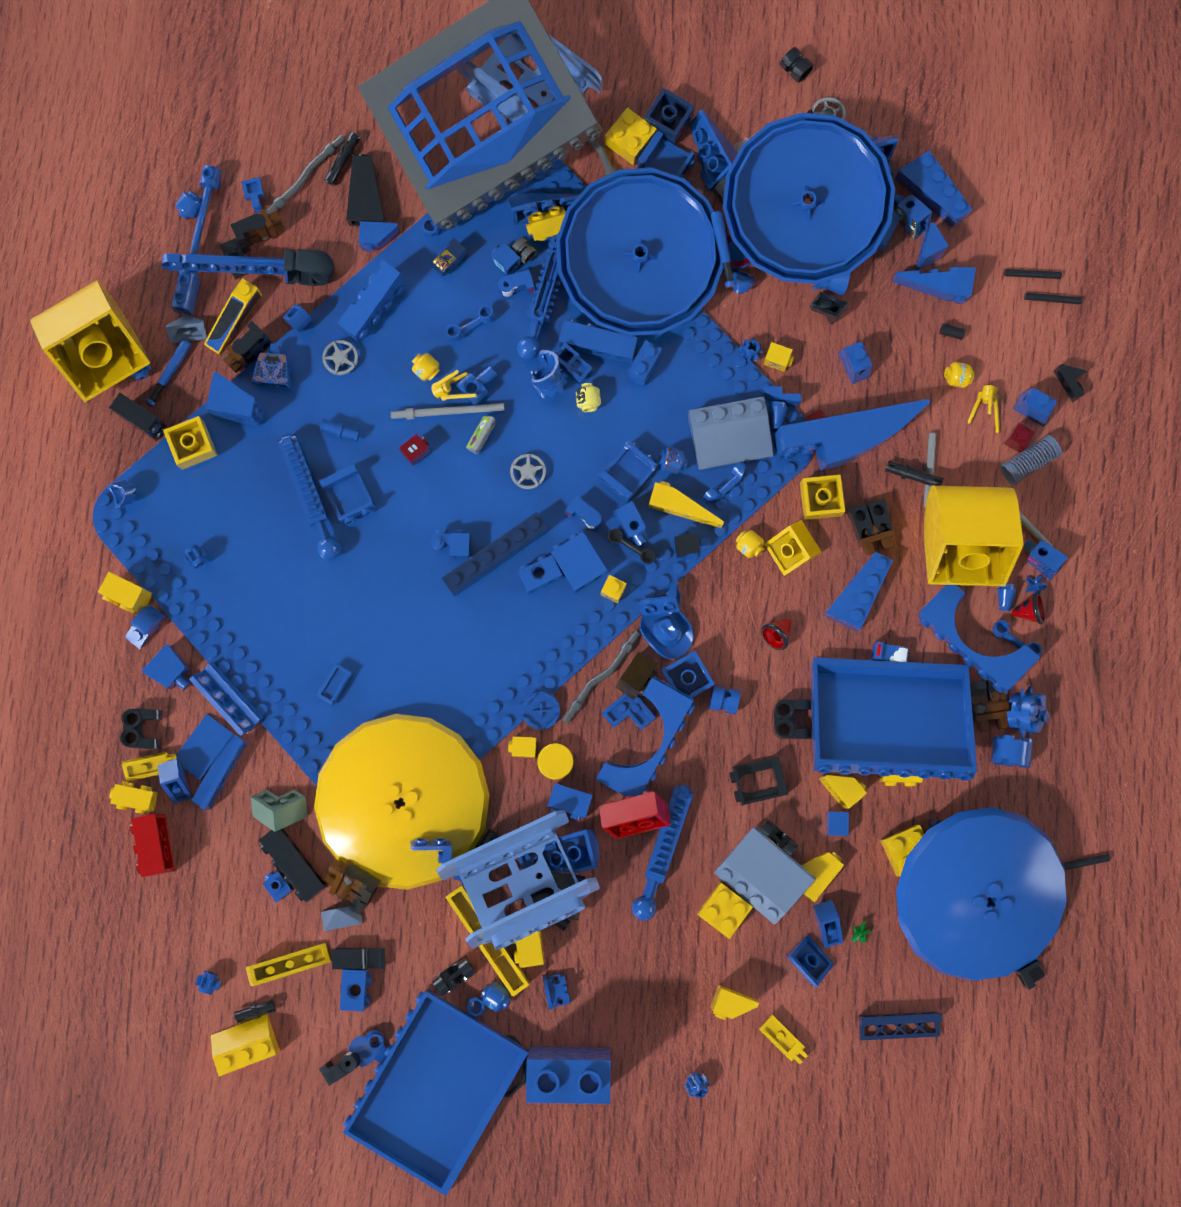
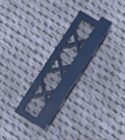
[858,1012,942,1041]

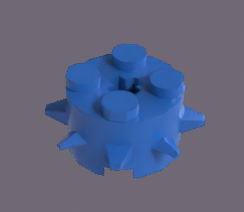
[1007,686,1049,738]

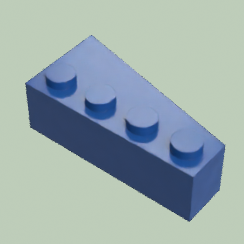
[823,552,893,632]

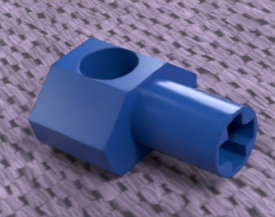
[456,366,497,406]

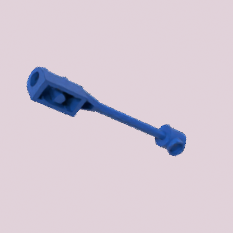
[171,165,222,315]

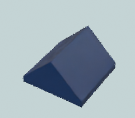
[915,223,948,271]
[785,935,834,988]

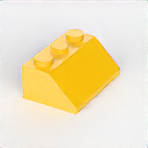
[211,1014,280,1076]

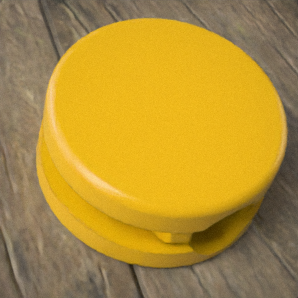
[537,743,574,780]

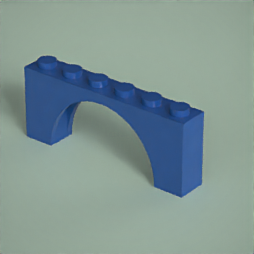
[918,585,1040,695]
[596,676,695,797]

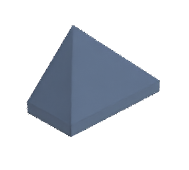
[166,315,208,344]
[321,905,363,931]

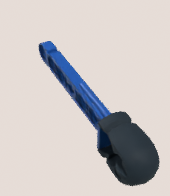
[161,249,335,286]

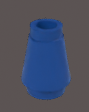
[769,401,788,429]
[997,584,1016,611]

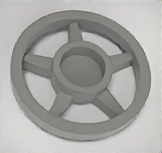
[812,97,846,120]
[322,340,358,375]
[510,454,546,490]

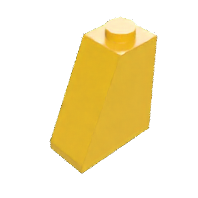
[801,852,844,902]

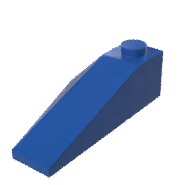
[690,109,738,191]
[507,193,580,225]
[893,267,976,304]
[518,829,600,873]

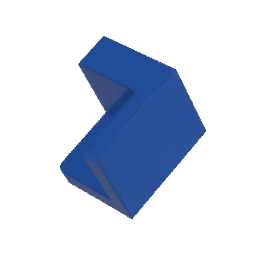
[826,812,849,836]

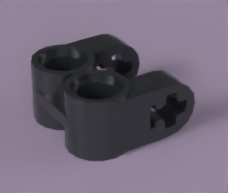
[773,699,812,739]
[120,709,163,749]
[758,819,798,856]
[432,956,477,996]

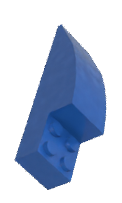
[774,399,930,472]

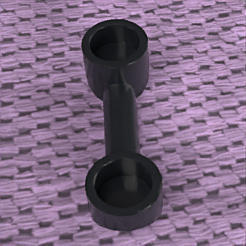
[608,528,656,564]

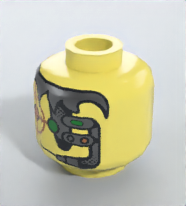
[576,383,601,412]

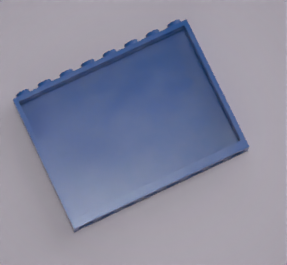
[811,657,977,781]
[343,989,529,1196]

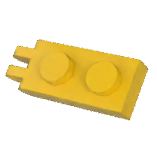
[122,752,177,782]
[758,1014,808,1064]

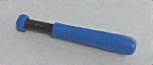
[711,211,737,288]
[144,340,192,407]

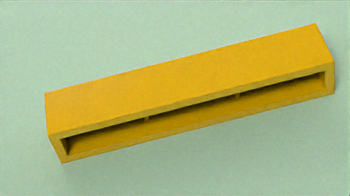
[445,885,530,997]

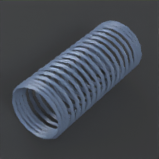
[1001,435,1062,485]

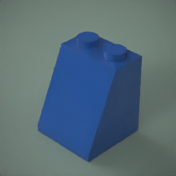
[206,372,264,426]

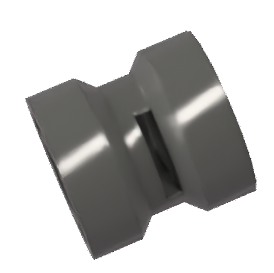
[511,237,537,264]

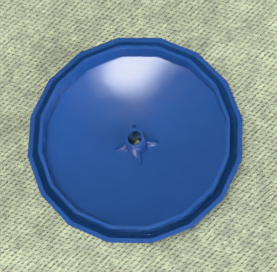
[723,113,895,284]
[556,168,724,336]
[896,807,1067,981]

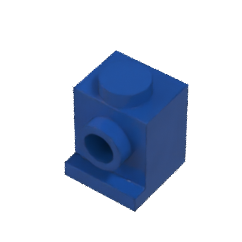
[262,871,295,903]

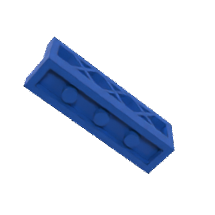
[189,662,264,736]
[191,734,248,810]

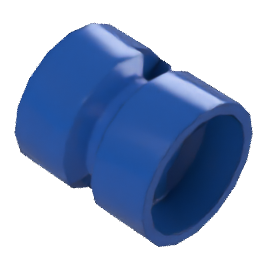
[709,685,741,715]

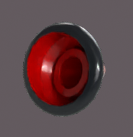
[1012,592,1045,625]
[761,619,791,650]

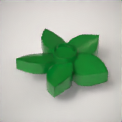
[852,920,872,943]

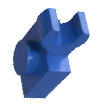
[241,177,265,213]

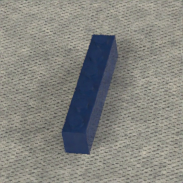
[442,512,548,597]

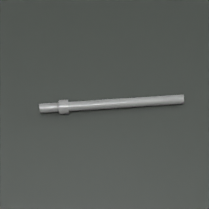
[391,403,505,420]

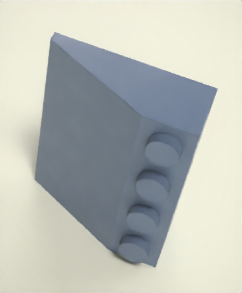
[688,396,773,470]
[714,826,816,925]

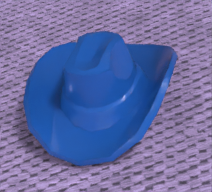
[639,611,694,659]

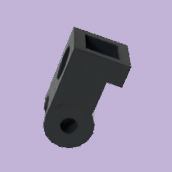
[319,1052,361,1086]

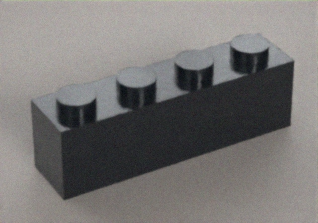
[259,828,328,902]

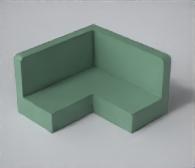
[251,790,307,832]

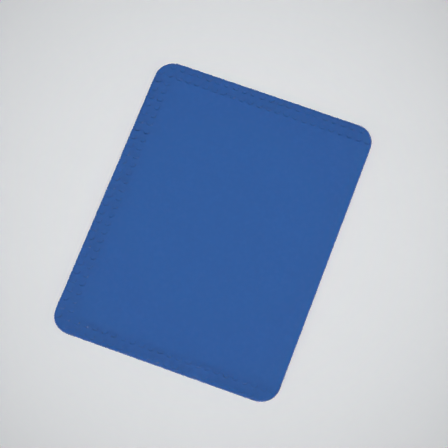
[93,160,813,807]

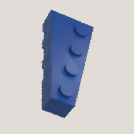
[895,151,973,228]
[338,259,405,342]

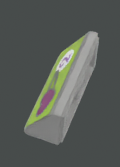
[466,416,496,455]

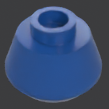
[732,271,755,294]

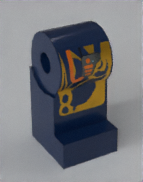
[432,238,467,277]

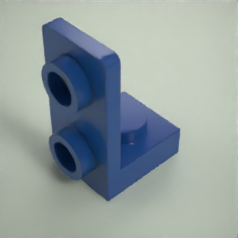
[638,582,682,616]
[410,838,451,865]

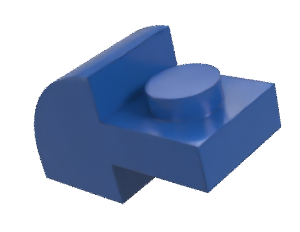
[282,304,312,333]
[556,342,593,383]
[125,605,165,649]

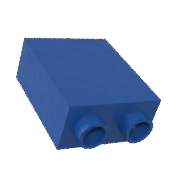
[526,1046,611,1104]

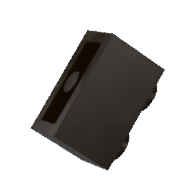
[615,651,658,700]

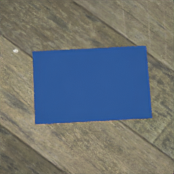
[176,714,233,780]

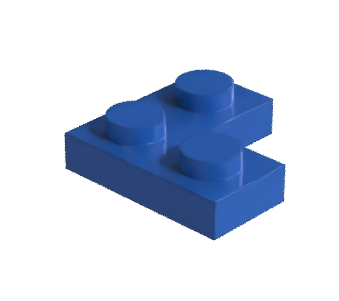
[601,694,656,730]

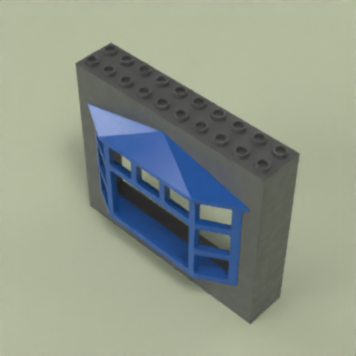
[358,0,603,230]

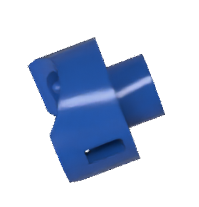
[107,480,137,508]

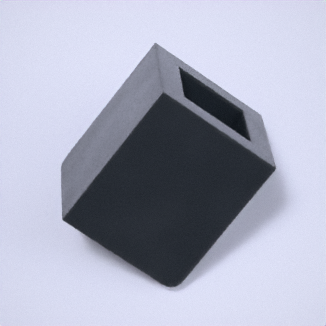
[674,533,700,558]
[1015,959,1045,990]

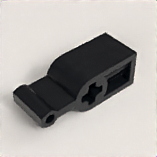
[332,948,385,969]

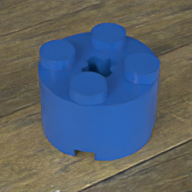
[990,735,1033,768]

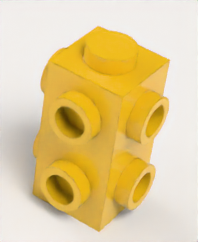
[526,206,566,241]
[109,781,158,814]

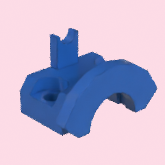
[542,973,571,1010]

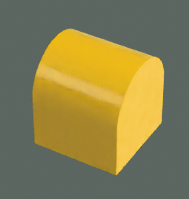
[30,280,150,402]
[924,485,1024,586]

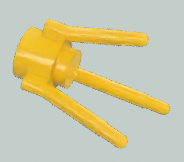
[432,370,477,401]
[968,385,1000,433]

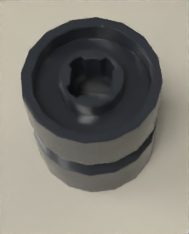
[779,47,814,83]

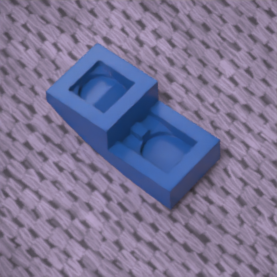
[761,386,801,406]

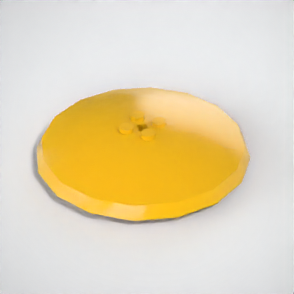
[314,714,490,890]

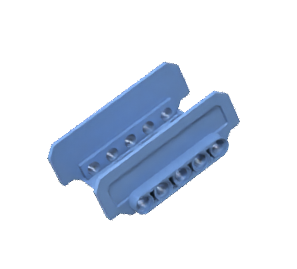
[456,31,602,124]
[436,810,600,950]

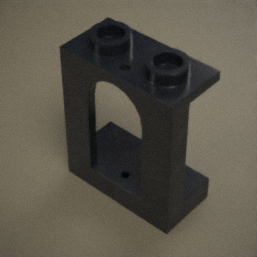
[729,757,788,806]

